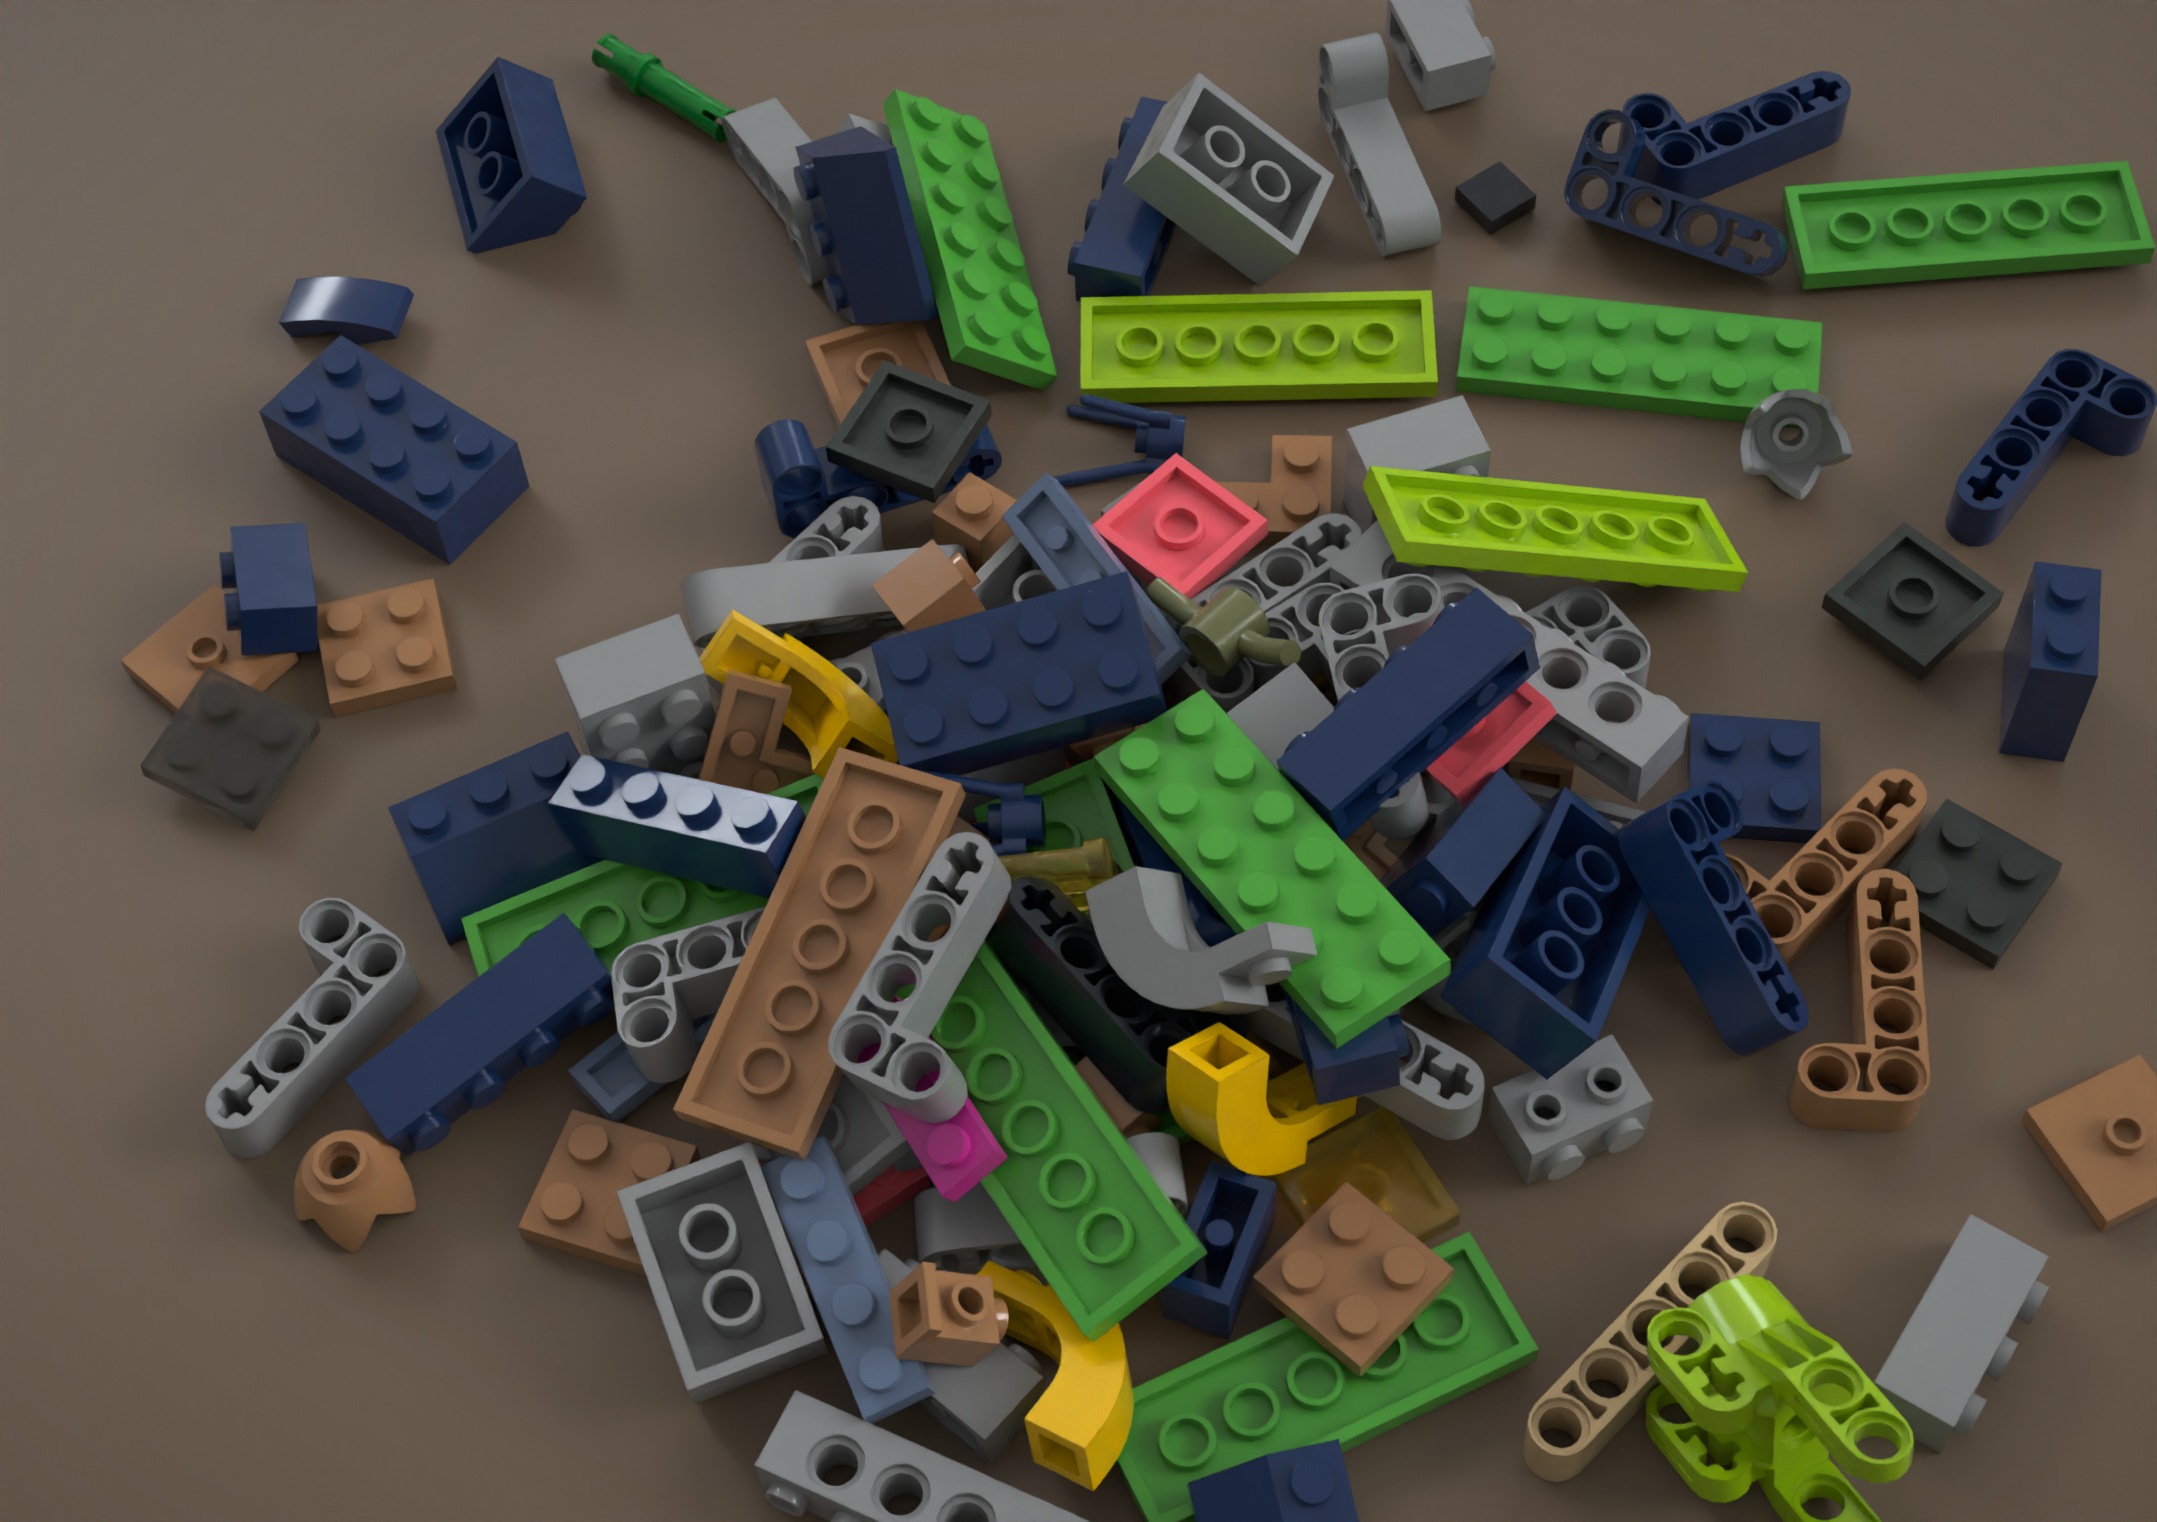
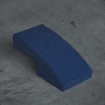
[278,276,414,345]

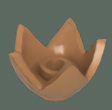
[293,1129,416,1253]

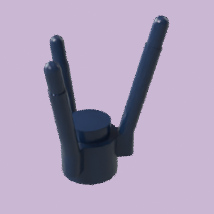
[1052,394,1186,487]
[911,768,1046,859]

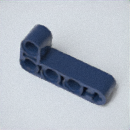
[1617,71,1851,205]
[1564,109,1789,277]
[1945,349,2157,547]
[755,419,1002,538]
[1618,780,1809,1057]

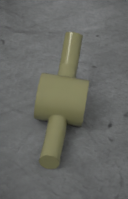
[1145,577,1301,677]

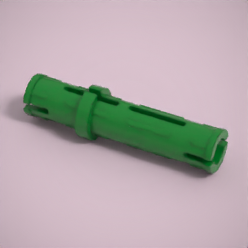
[591,34,736,142]

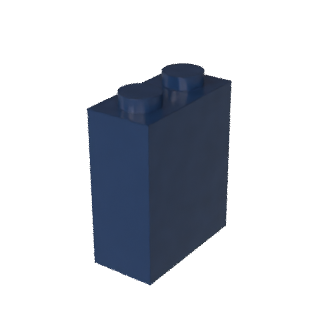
[1999,561,2102,762]
[1379,767,1546,938]

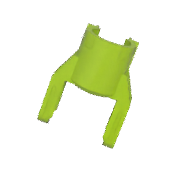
[1646,1275,1914,1522]

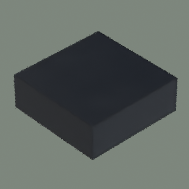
[1454,162,1536,235]

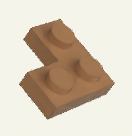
[1217,435,1332,546]
[698,669,815,794]

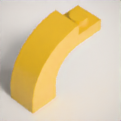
[699,609,899,778]
[1166,1022,1357,1176]
[977,1260,1134,1492]

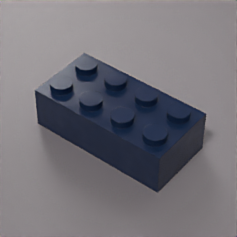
[259,335,529,565]
[871,571,1167,776]
[1440,786,1651,1080]

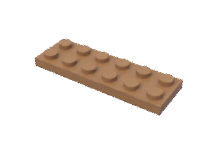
[673,747,966,1161]

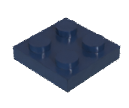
[1687,713,1821,843]

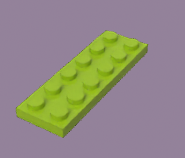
[1080,290,1438,403]
[1362,466,1748,592]

